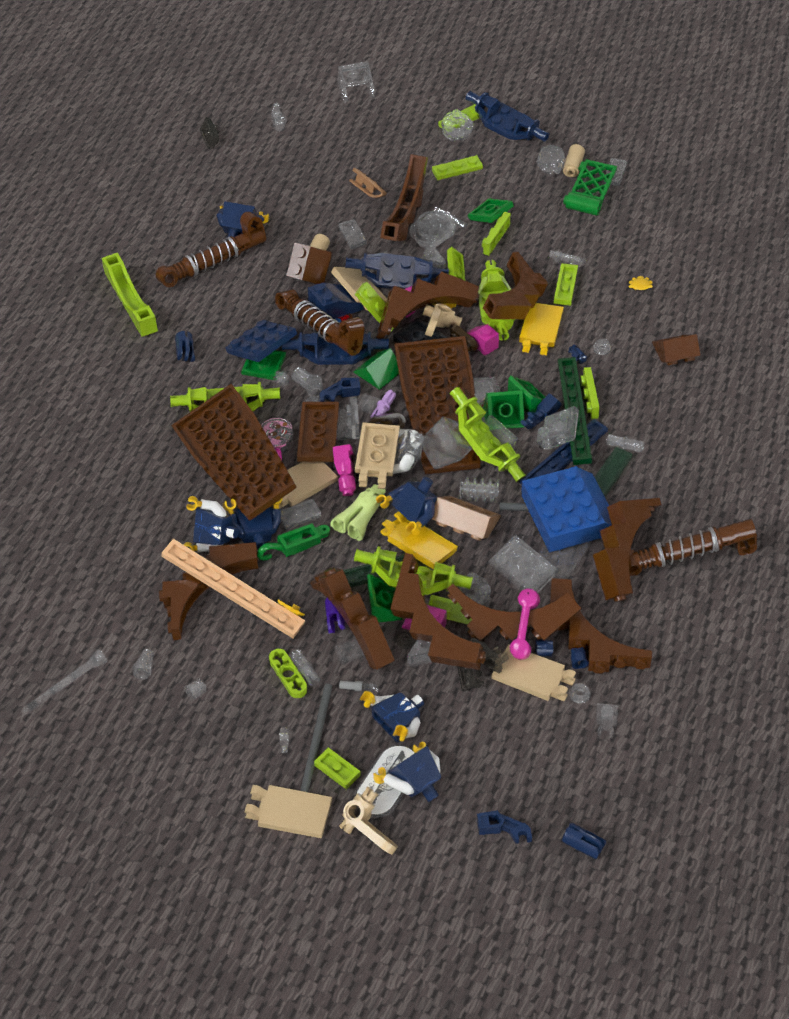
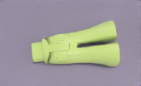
[331,484,386,541]

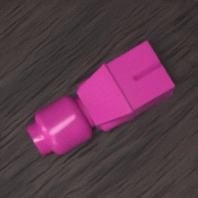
[333,444,356,496]

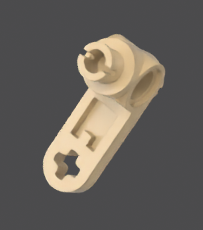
[422,304,462,337]
[339,786,398,855]

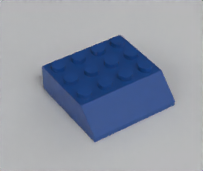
[521,466,612,553]

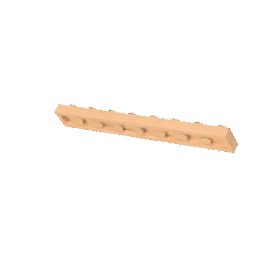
[162,539,305,639]

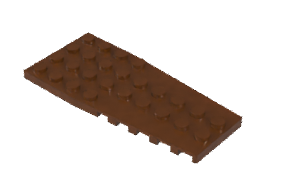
[394,336,480,474]
[171,384,297,521]

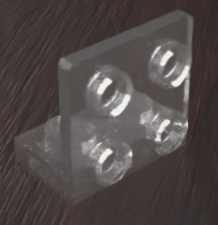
[337,397,360,440]

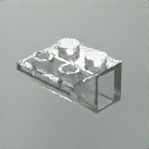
[419,417,472,469]

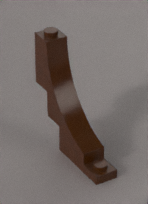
[376,271,480,339]
[593,498,662,602]
[391,553,486,670]

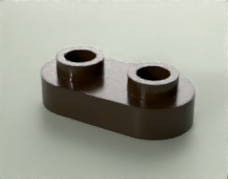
[450,325,479,352]
[369,412,406,429]

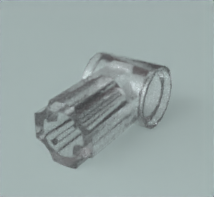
[291,367,324,398]

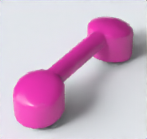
[510,588,540,660]

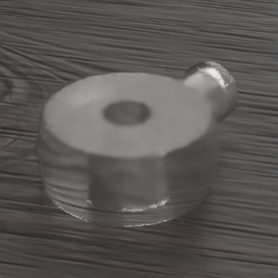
[280,727,290,753]

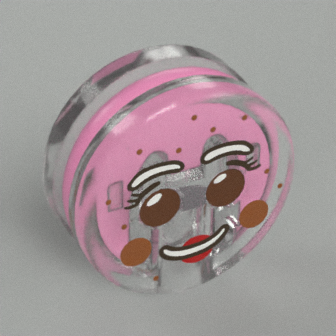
[261,418,294,451]

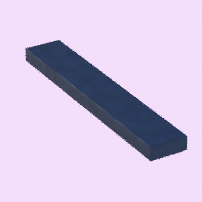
[520,419,608,484]

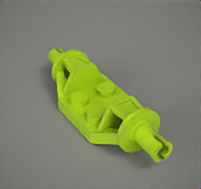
[478,260,515,341]
[170,382,280,412]
[450,387,526,483]
[354,546,473,595]

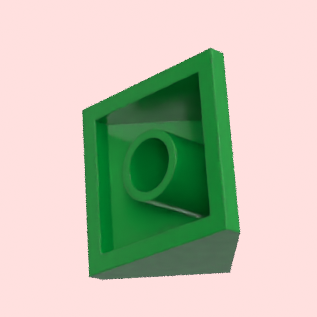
[354,348,399,390]
[508,375,545,413]
[483,390,524,430]
[367,574,403,623]

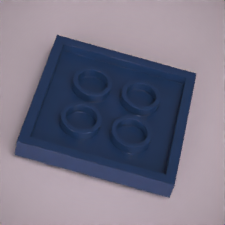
[225,320,297,362]

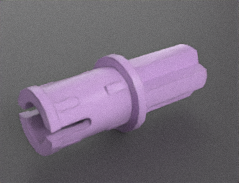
[371,390,396,418]

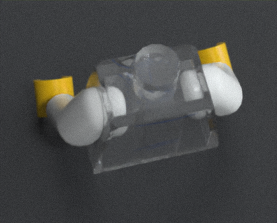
[393,429,425,474]

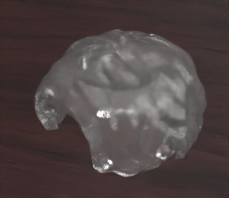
[536,145,566,175]

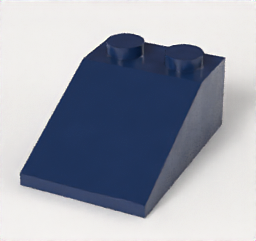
[308,283,365,319]

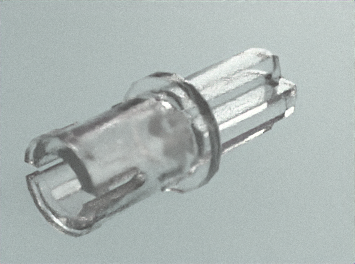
[606,434,644,452]
[290,649,321,687]

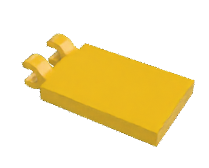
[519,303,564,355]
[380,511,458,570]

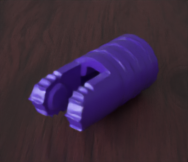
[325,598,346,633]

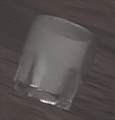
[184,678,207,700]

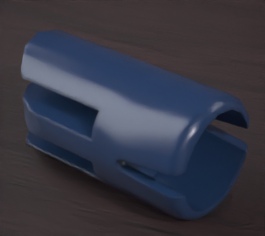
[175,331,195,362]
[562,823,606,859]

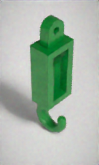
[257,523,330,560]

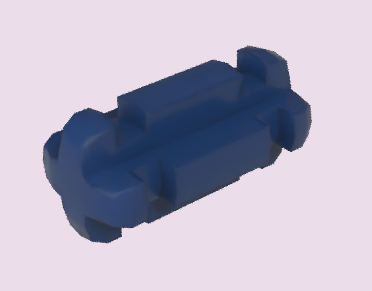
[568,345,587,364]

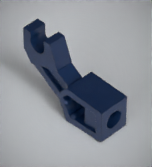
[319,378,361,402]
[520,393,562,429]
[477,810,532,844]

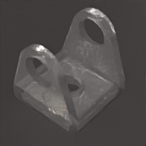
[337,61,375,104]

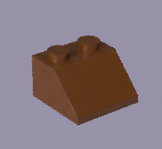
[286,243,332,284]
[652,334,700,365]

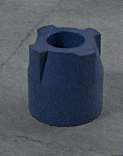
[535,640,553,657]
[571,647,589,669]

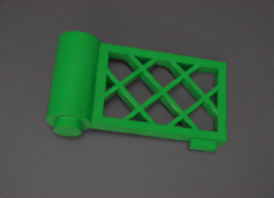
[563,159,617,216]

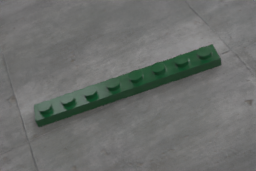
[558,357,592,465]

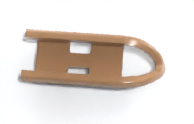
[350,168,387,198]

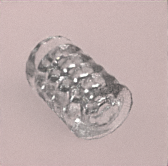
[459,476,499,503]

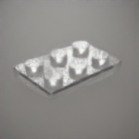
[488,535,558,593]

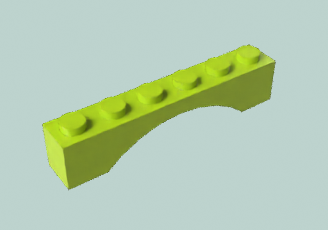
[102,253,158,337]

